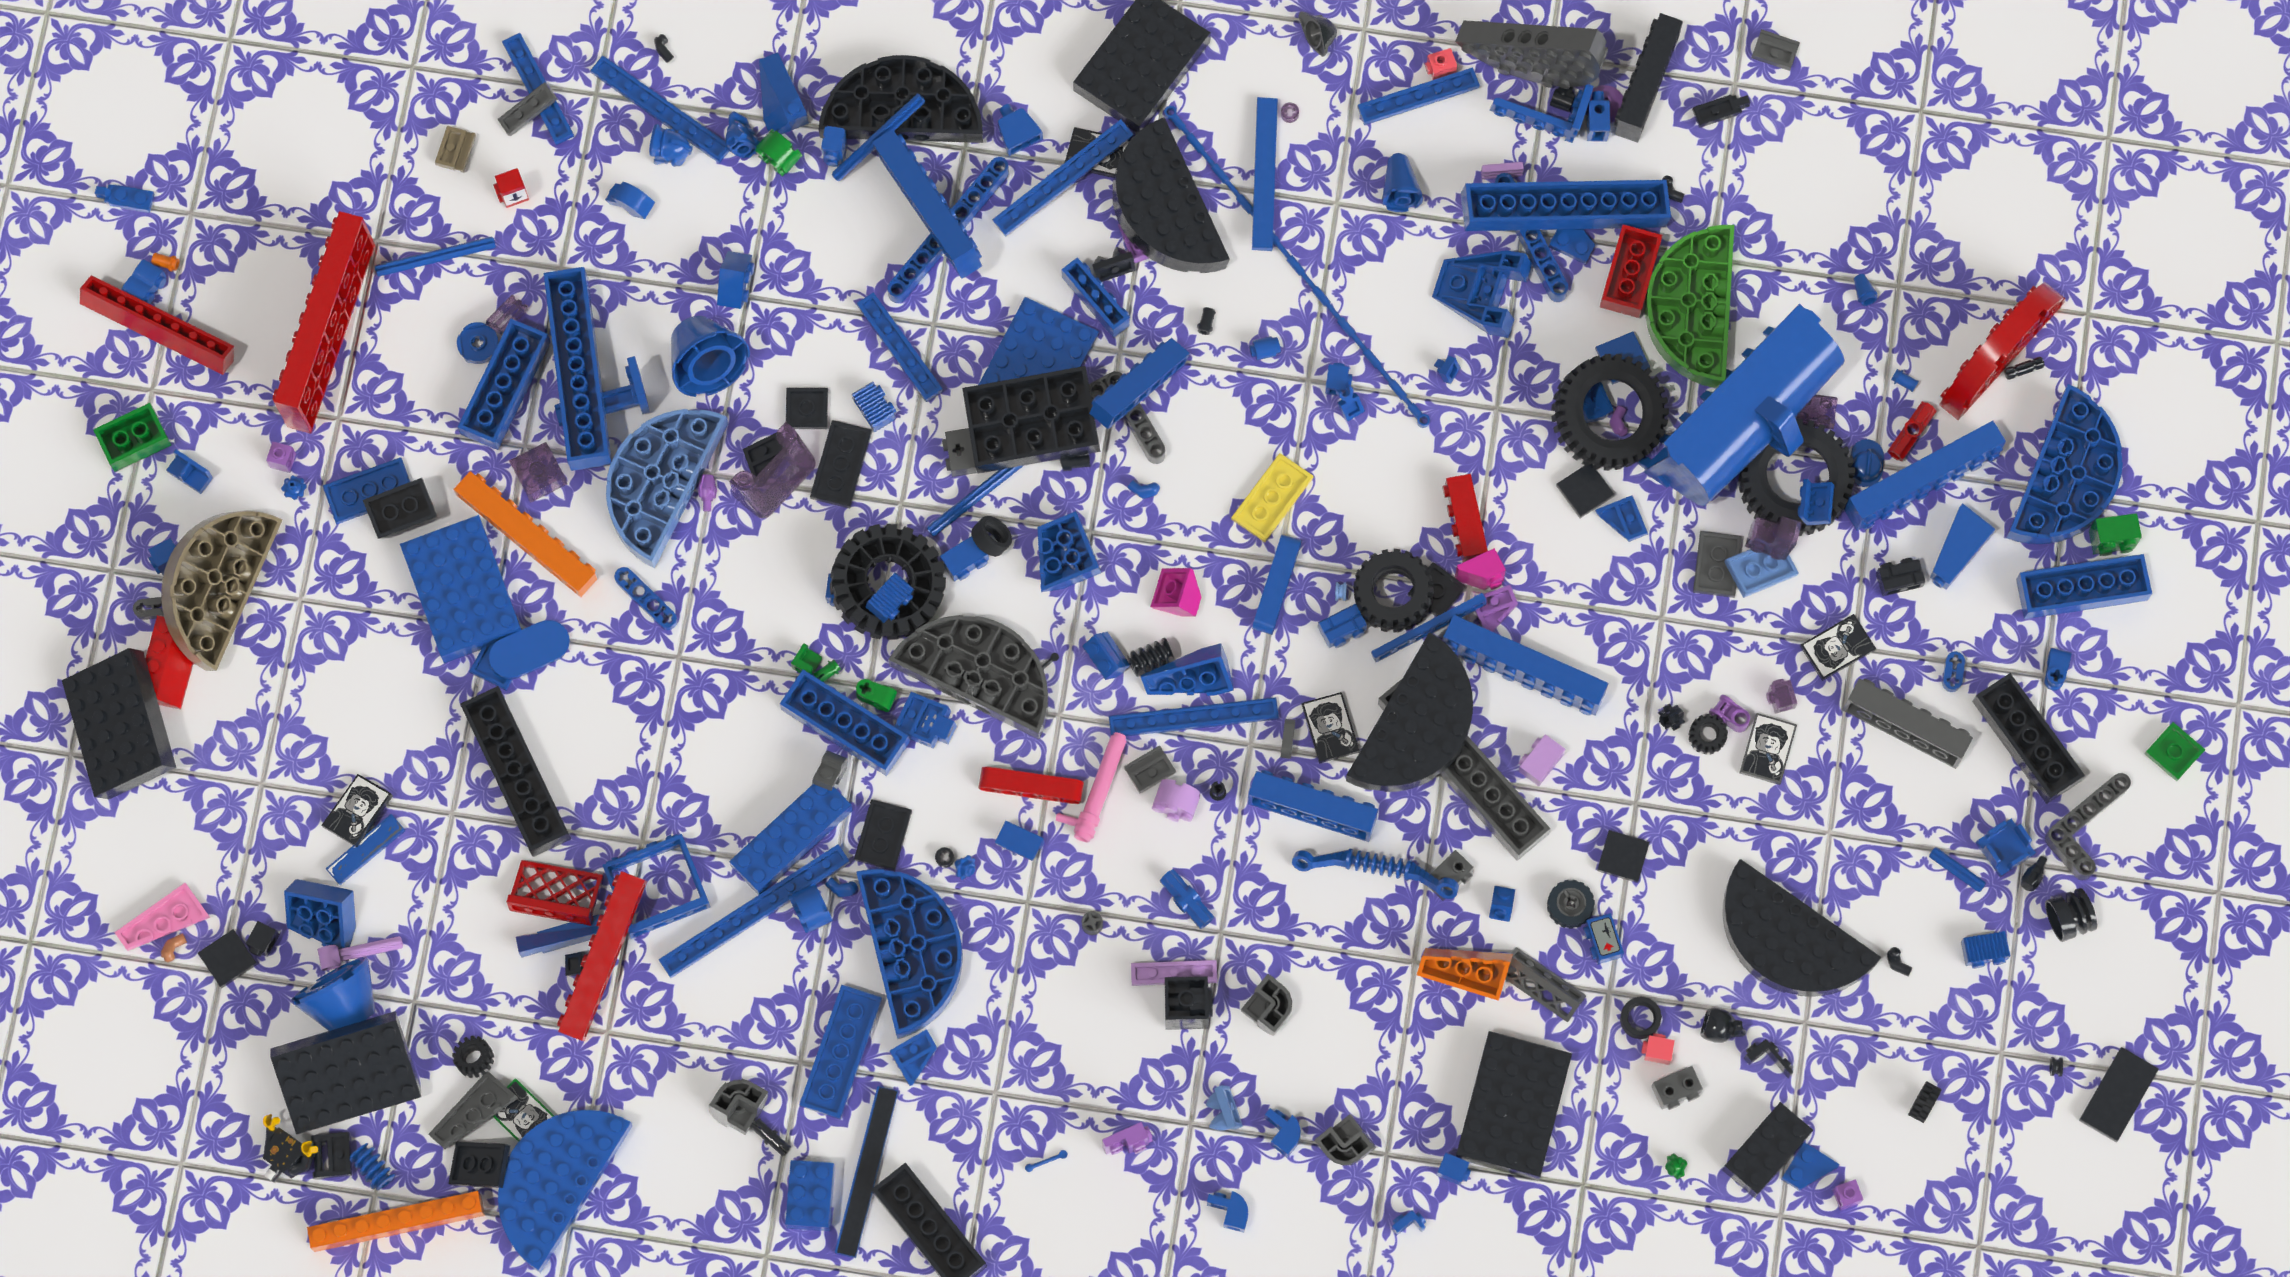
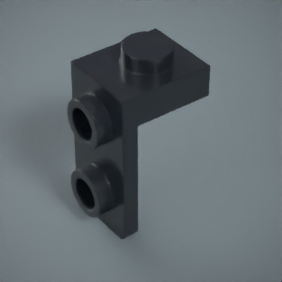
[1744,1039,1793,1078]

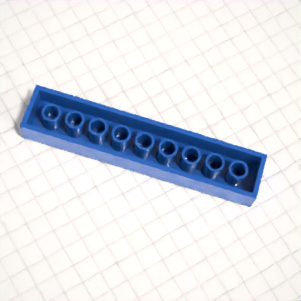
[1461,180,1671,231]
[543,267,612,471]

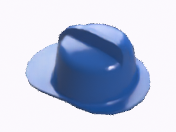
[1851,439,1884,487]

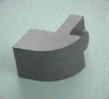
[812,750,848,791]

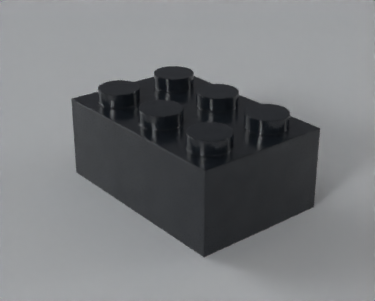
[363,477,437,539]

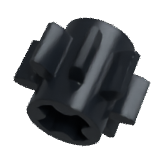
[1658,703,1685,731]

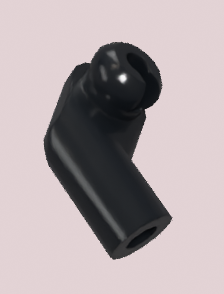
[654,34,674,63]
[1662,175,1685,203]
[1887,947,1912,977]

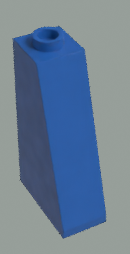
[1930,503,1995,590]

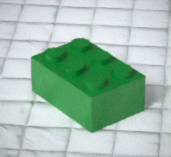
[93,403,171,472]

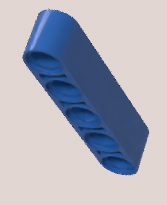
[1252,534,1302,635]

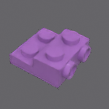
[1102,1122,1153,1155]

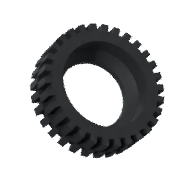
[1551,354,1669,471]
[1738,419,1855,536]

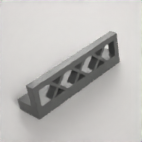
[1505,947,1586,1022]

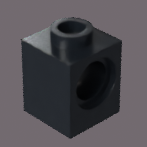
[245,921,280,957]

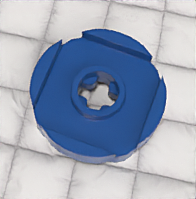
[457,322,499,364]

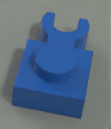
[1336,383,1365,422]

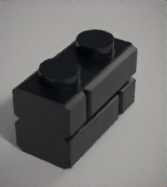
[1876,557,1925,596]

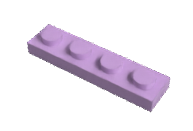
[1131,960,1217,986]

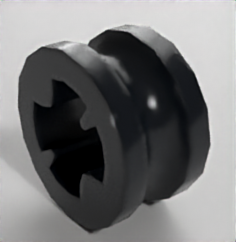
[935,847,955,868]
[2049,1057,2063,1077]

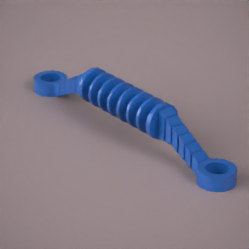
[1292,848,1459,899]

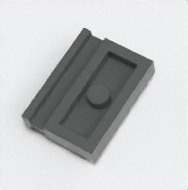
[1751,29,1800,71]
[1124,745,1176,794]

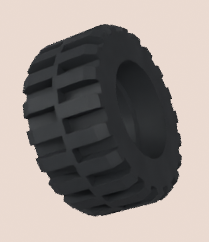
[1353,549,1434,633]

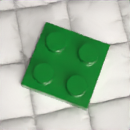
[2144,722,2206,782]

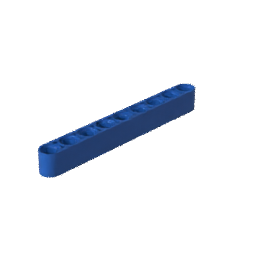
[887,157,1009,303]

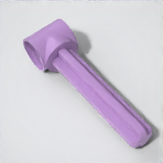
[317,936,403,971]

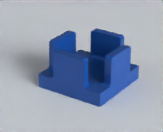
[1976,818,2036,877]

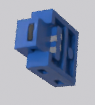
[894,692,957,749]

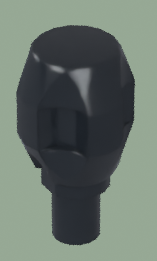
[2021,856,2047,891]

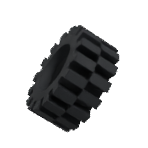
[1688,714,1728,755]
[452,1036,494,1078]
[1908,1081,1942,1123]

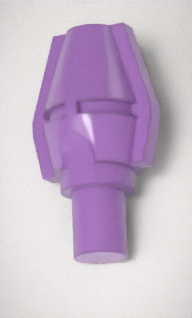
[698,474,717,512]

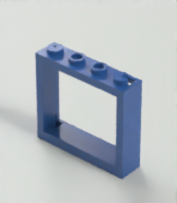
[602,834,711,939]

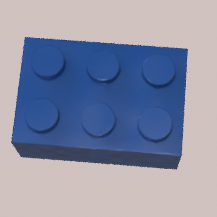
[785,1160,836,1231]

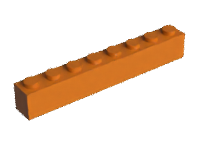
[453,471,597,597]
[307,1191,485,1252]

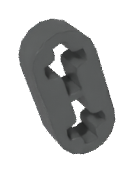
[133,597,164,620]
[1280,719,1296,759]

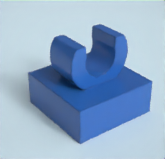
[1434,355,1461,385]

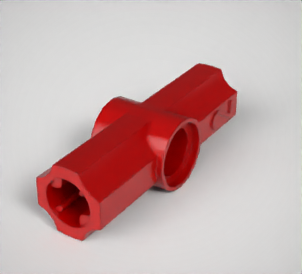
[1887,401,1937,461]

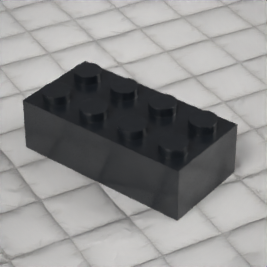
[1722,1102,1813,1198]

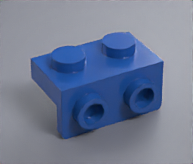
[1583,382,1613,423]
[1798,479,1834,525]

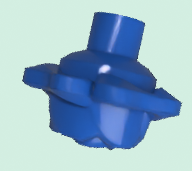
[281,475,307,500]
[954,855,976,880]

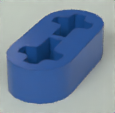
[1942,651,1965,692]

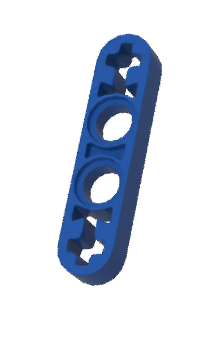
[614,567,678,630]

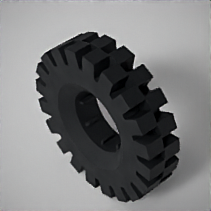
[830,523,946,640]

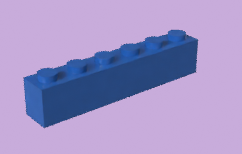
[1089,337,1190,429]

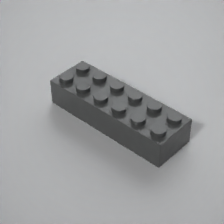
[1842,678,1973,769]

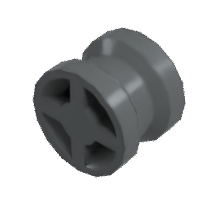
[1082,911,1103,936]

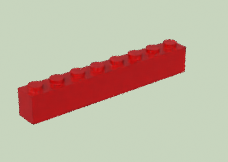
[80,275,234,375]
[557,871,647,1041]

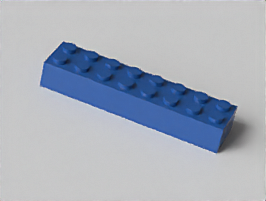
[872,129,982,279]
[1844,420,2006,531]
[1443,615,1609,716]

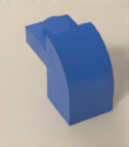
[605,182,655,219]
[1264,1108,1301,1158]
[1207,1191,1248,1233]

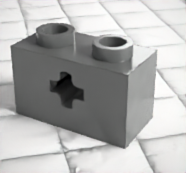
[942,428,977,477]

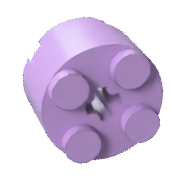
[1152,779,1200,822]

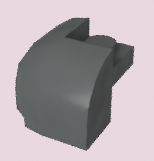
[1241,974,1292,1036]
[709,1079,768,1135]
[1314,1114,1376,1166]

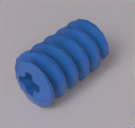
[349,1143,396,1191]

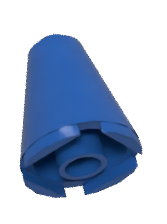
[1382,153,1423,212]

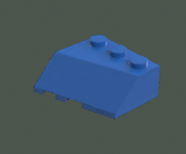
[1037,511,1102,593]
[284,879,356,949]

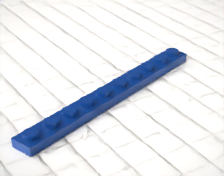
[658,844,850,979]

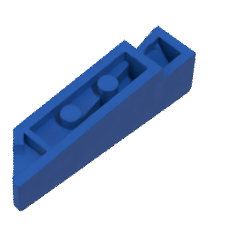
[516,914,600,958]

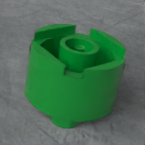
[754,129,803,177]

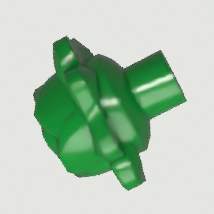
[1665,1153,1687,1180]

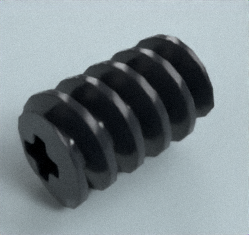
[1127,637,1174,677]

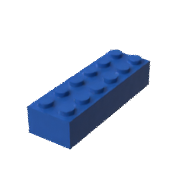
[457,319,551,450]
[2016,554,2152,619]
[780,670,910,777]
[1248,770,1378,842]
[729,784,853,895]

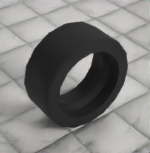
[971,516,1012,557]
[1620,996,1662,1039]

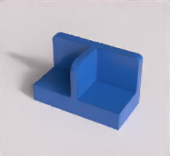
[166,449,213,494]
[995,820,1044,861]

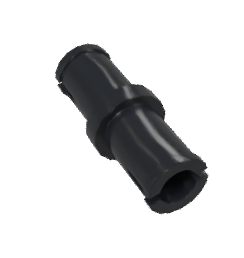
[750,1118,791,1157]

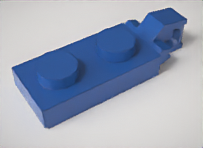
[94,184,155,213]

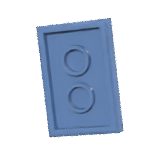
[1724,537,1799,598]

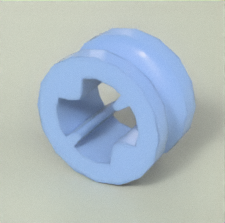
[1335,582,1346,601]

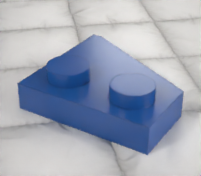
[1549,229,1595,265]
[1595,495,1648,542]
[889,1029,937,1086]
[1781,1142,1840,1191]

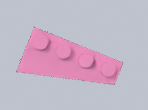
[114,883,210,951]

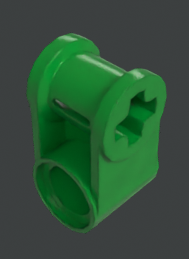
[856,679,898,712]

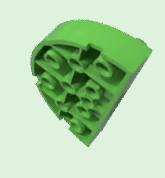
[1645,225,1734,388]

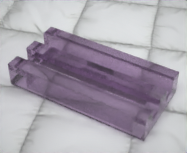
[486,295,528,335]

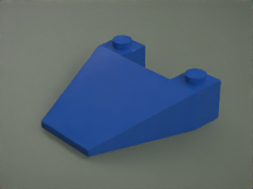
[1432,250,1532,338]

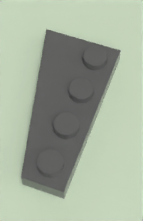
[428,1071,518,1149]

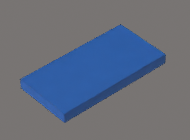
[322,457,410,525]

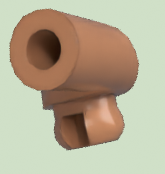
[161,933,187,962]

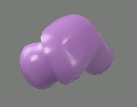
[1609,406,1628,437]

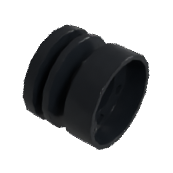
[2045,888,2097,942]

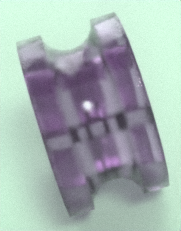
[1281,102,1299,123]

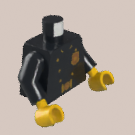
[263,1114,318,1183]

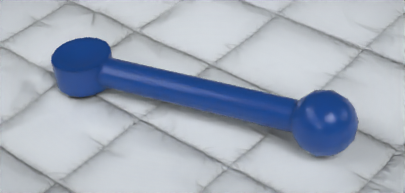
[1025,1150,1068,1172]

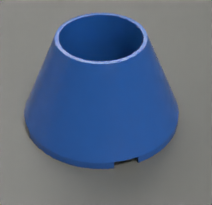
[671,316,750,397]
[291,956,375,1031]

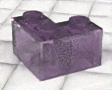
[1745,516,1802,560]

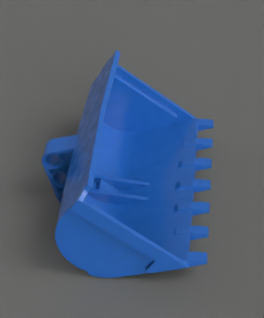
[1637,304,1845,507]

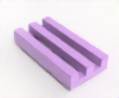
[1481,162,1523,180]

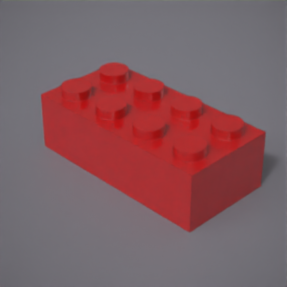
[1600,224,1663,318]

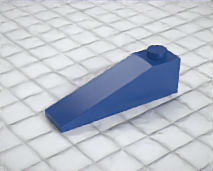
[1141,643,1234,696]

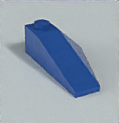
[759,52,809,135]

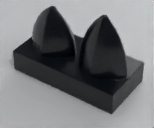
[1092,247,1136,282]

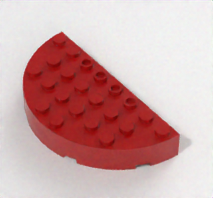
[1939,282,2065,420]

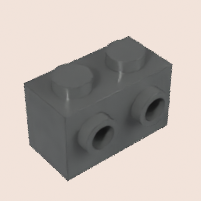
[1431,850,1474,901]
[1651,1066,1703,1110]

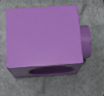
[266,441,296,473]
[1832,1179,1864,1211]

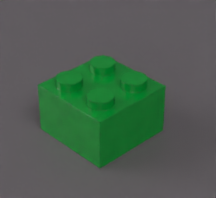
[2089,513,2142,556]

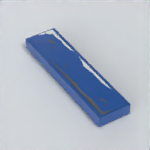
[326,814,405,885]

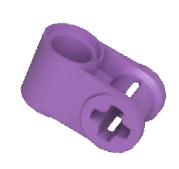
[1709,694,1750,733]

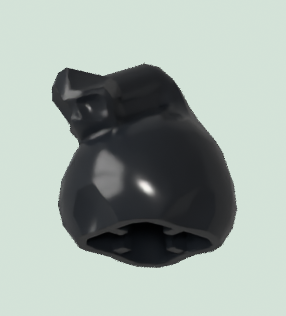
[1700,1007,1746,1043]

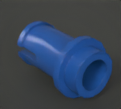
[1891,369,1919,392]

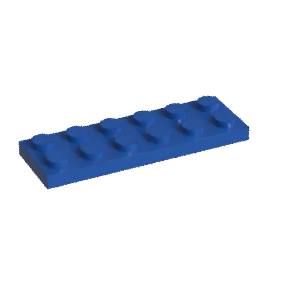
[799,984,882,1120]

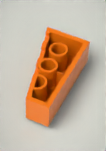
[1417,948,1513,1001]

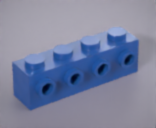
[1061,257,1130,338]

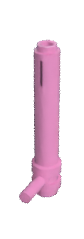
[1056,732,1127,843]

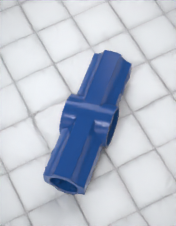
[1160,869,1214,930]

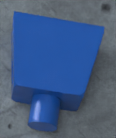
[1587,91,1610,142]
[997,104,1043,156]

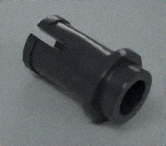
[1197,307,1216,335]
[1210,781,1226,801]

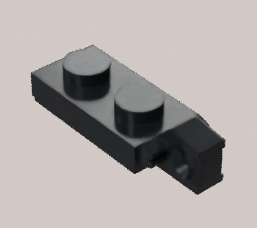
[1692,94,1751,128]

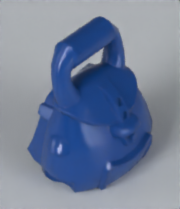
[725,111,760,159]

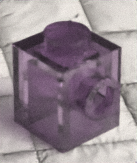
[1766,679,1798,714]

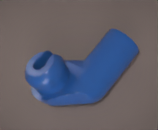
[1127,480,1160,499]
[825,877,858,898]

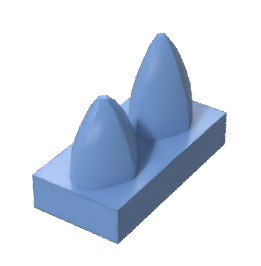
[1206,1085,1243,1130]

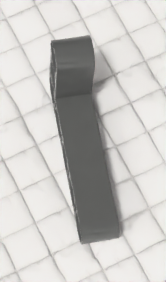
[1089,371,1165,464]
[2045,773,2131,881]

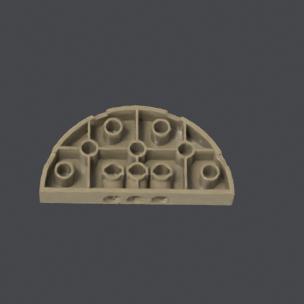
[161,511,282,671]

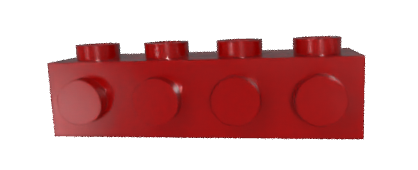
[1442,473,1488,563]

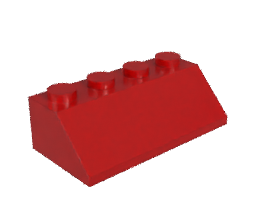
[146,615,194,710]

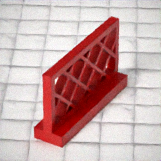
[506,860,604,926]

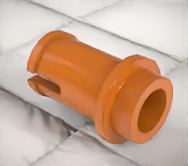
[151,252,180,272]

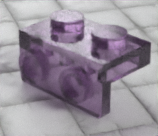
[1795,394,1838,429]

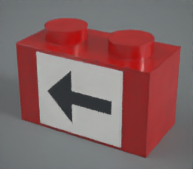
[493,168,529,208]

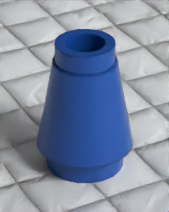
[1854,274,1877,306]

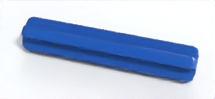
[1929,847,1986,892]

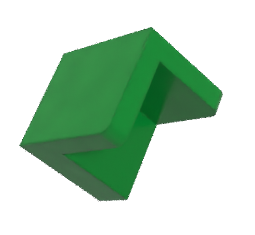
[791,643,822,675]

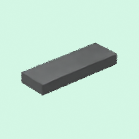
[498,82,558,136]

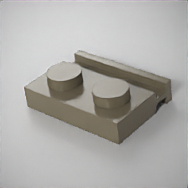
[435,126,476,173]

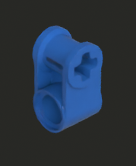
[2044,648,2072,691]

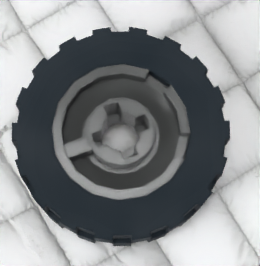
[1547,879,1595,929]

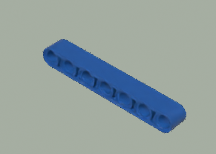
[1495,173,1568,302]

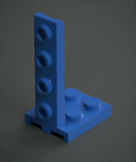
[1489,84,1594,143]
[554,356,651,426]

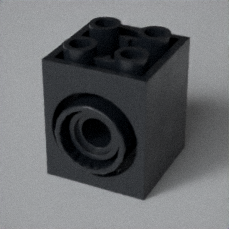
[1165,976,1213,1030]

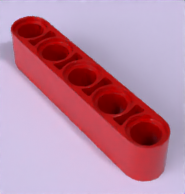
[978,767,1084,804]

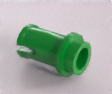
[813,659,841,682]

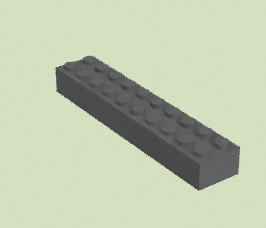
[1378,679,1551,861]

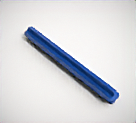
[832,94,925,181]
[375,236,496,277]
[927,466,1023,536]

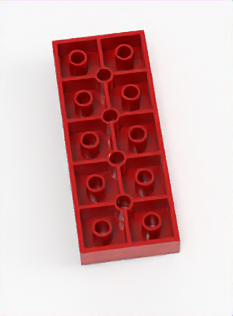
[272,211,375,434]

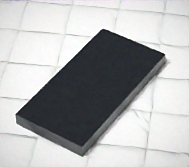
[810,420,872,509]
[2079,1047,2159,1143]

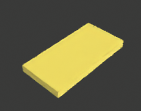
[1231,453,1314,542]

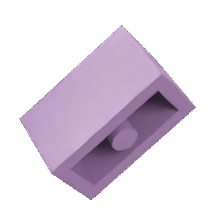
[1518,734,1566,786]

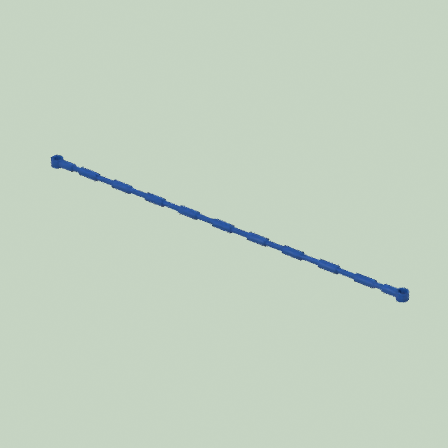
[1164,106,1430,428]

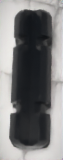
[2004,357,2045,380]

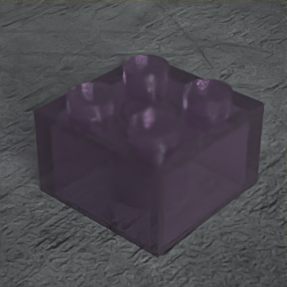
[509,442,567,503]

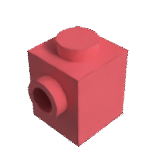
[1425,48,1457,80]
[1641,1034,1675,1065]

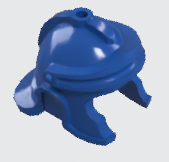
[649,124,693,167]

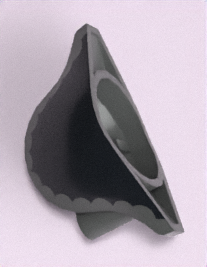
[1298,11,1337,57]

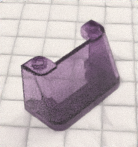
[729,422,816,519]

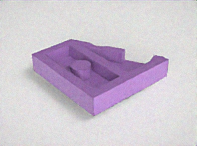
[1475,585,1518,632]

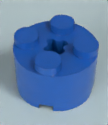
[788,883,833,933]

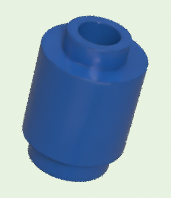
[1249,336,1281,360]

